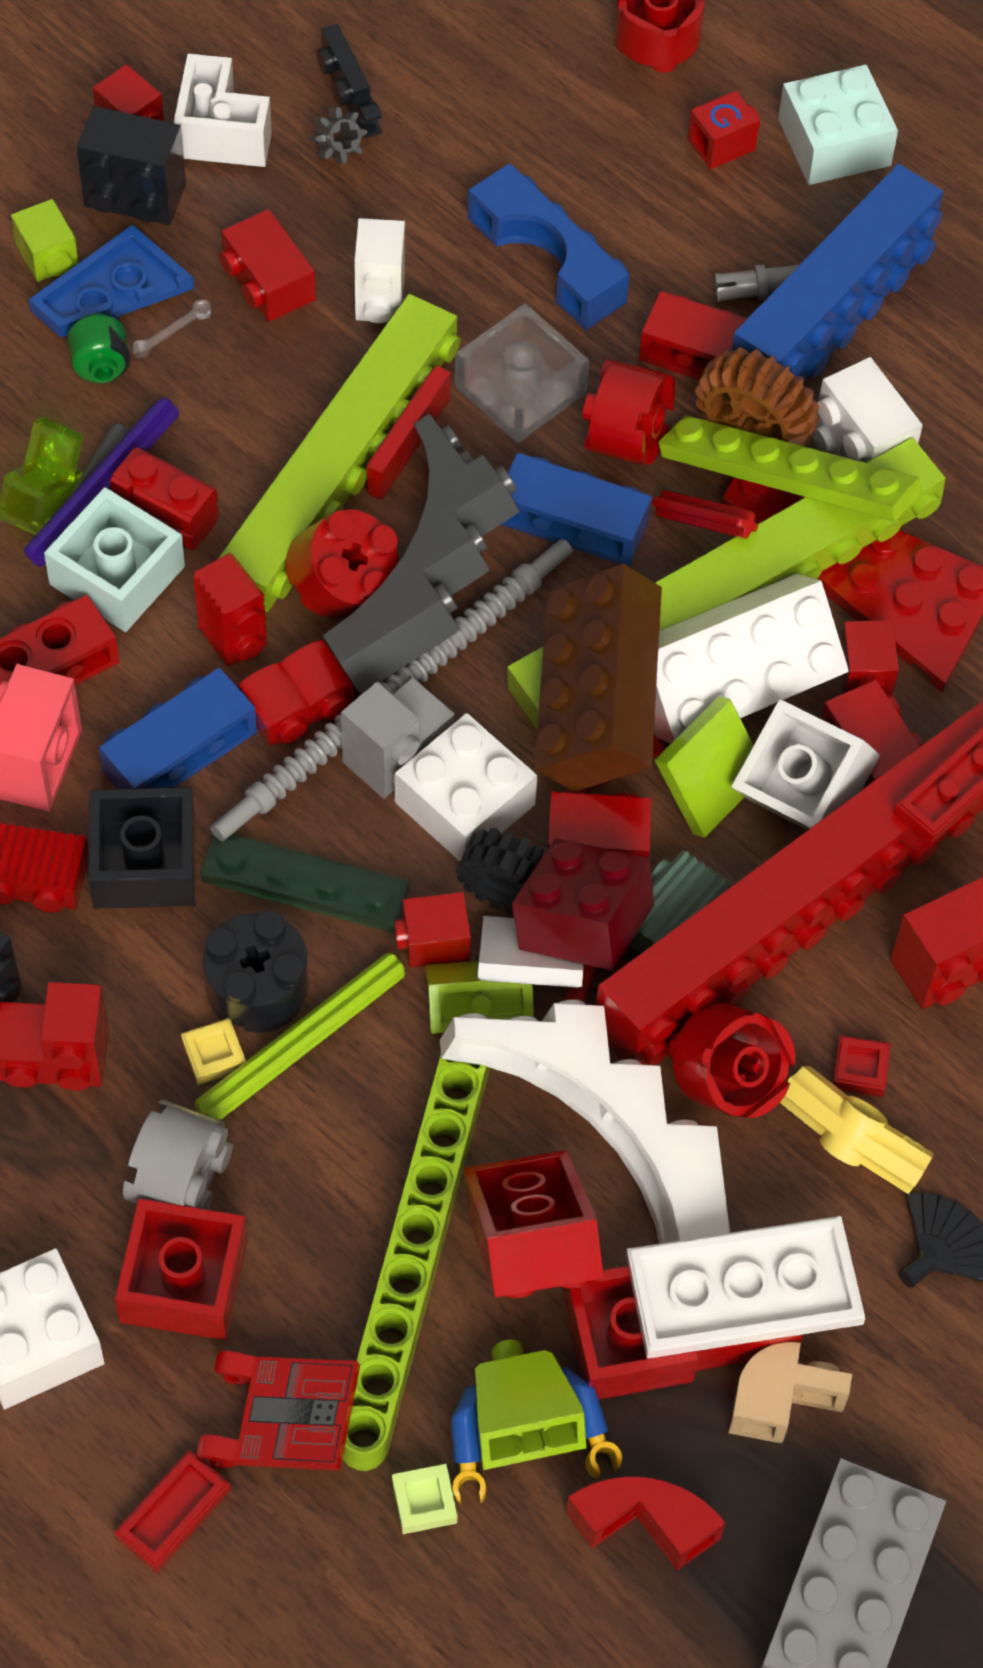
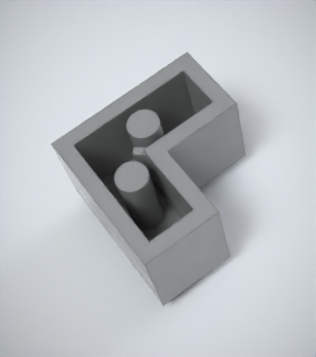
[341,678,455,799]

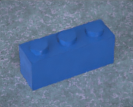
[501,452,652,567]
[99,668,257,789]

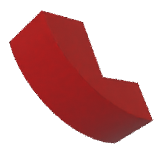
[566,1477,726,1571]

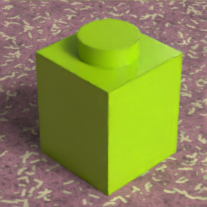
[11,199,78,282]

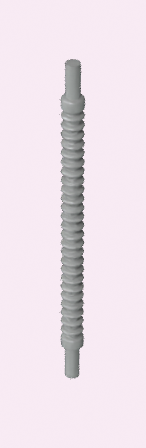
[210,539,573,842]

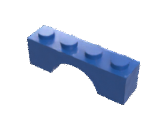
[468,163,630,330]

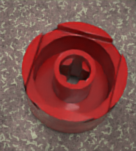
[615,0,705,73]
[582,359,676,466]
[286,509,399,618]
[668,1002,796,1118]

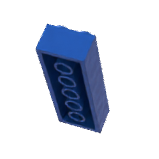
[732,163,943,383]

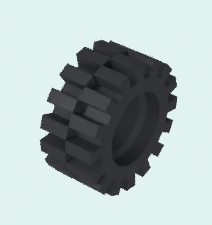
[456,828,544,914]

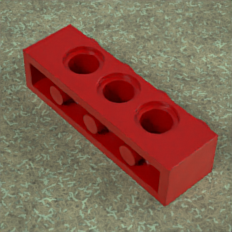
[0,595,120,685]

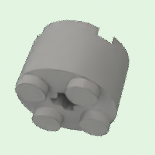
[123,1099,233,1210]

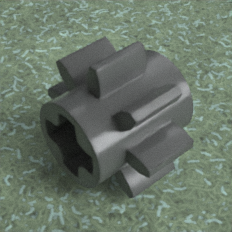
[308,107,367,164]

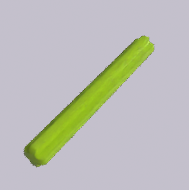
[195,953,405,1120]

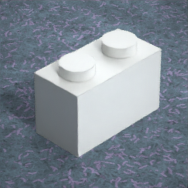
[355,218,405,323]

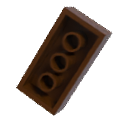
[534,563,662,792]

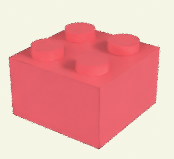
[0,664,82,812]

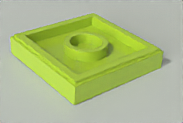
[655,696,754,838]

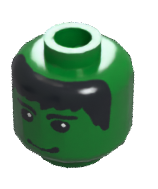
[67,313,131,383]

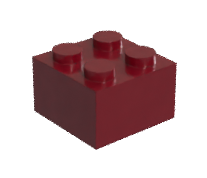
[512,838,655,971]

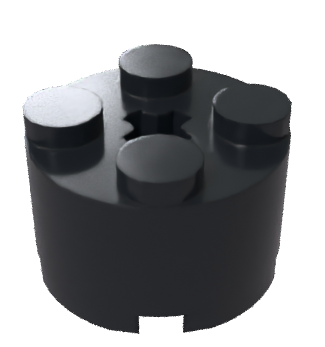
[203,910,309,1033]

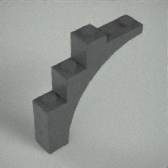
[323,414,520,694]

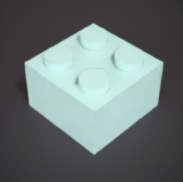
[778,65,898,185]
[44,487,185,632]

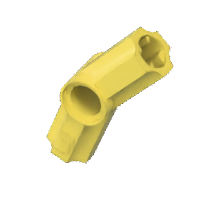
[780,1066,934,1194]

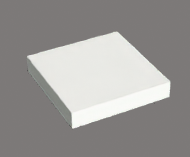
[478,916,583,988]

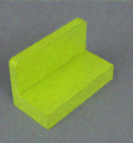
[425,961,534,1034]

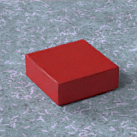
[832,1035,891,1097]

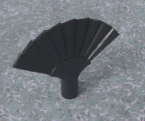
[898,1192,983,1288]

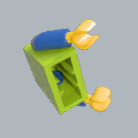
[451,1339,622,1505]

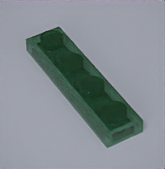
[200,834,409,933]

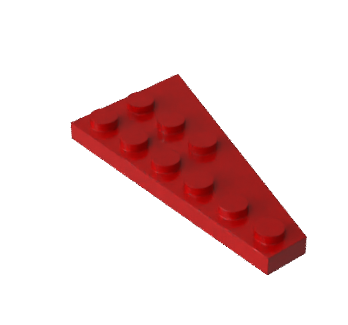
[722,478,983,693]

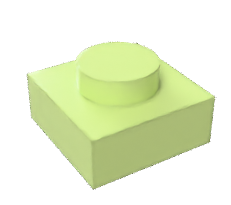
[392,1464,458,1534]

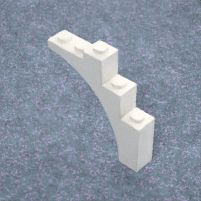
[440,1000,730,1244]

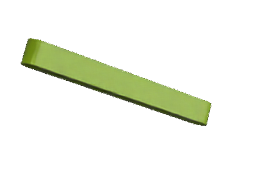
[343,1055,490,1471]

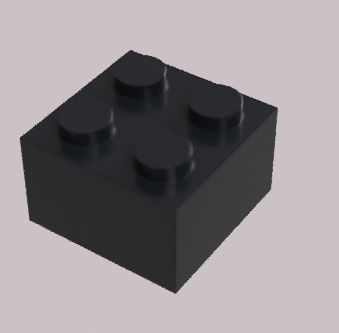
[76,106,186,225]
[89,787,196,909]

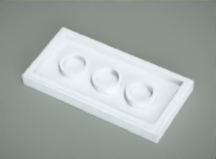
[626,1216,865,1359]

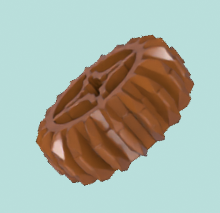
[694,347,820,447]

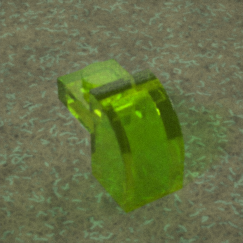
[0,417,84,535]

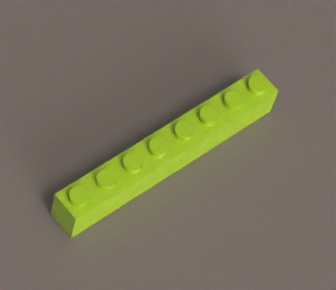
[218,294,461,613]

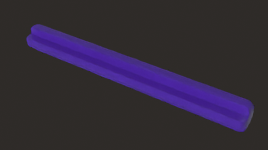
[24,397,179,567]

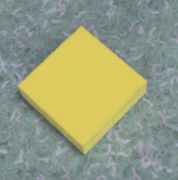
[180,1018,246,1086]

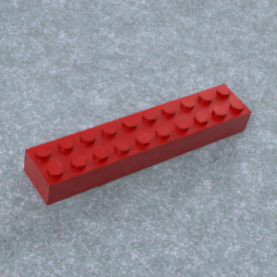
[596,702,983,1066]

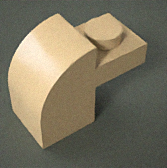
[729,1342,852,1444]

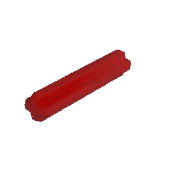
[652,490,759,539]

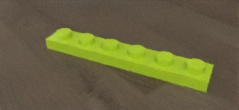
[658,415,922,522]

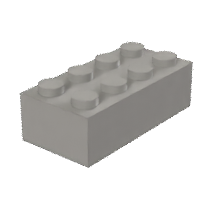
[762,1458,946,1668]

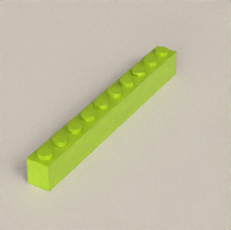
[507,437,946,729]

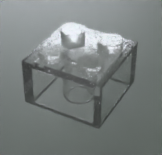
[455,303,589,443]

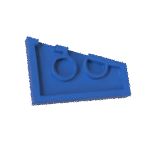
[29,225,194,338]

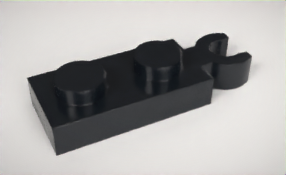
[317,24,382,139]

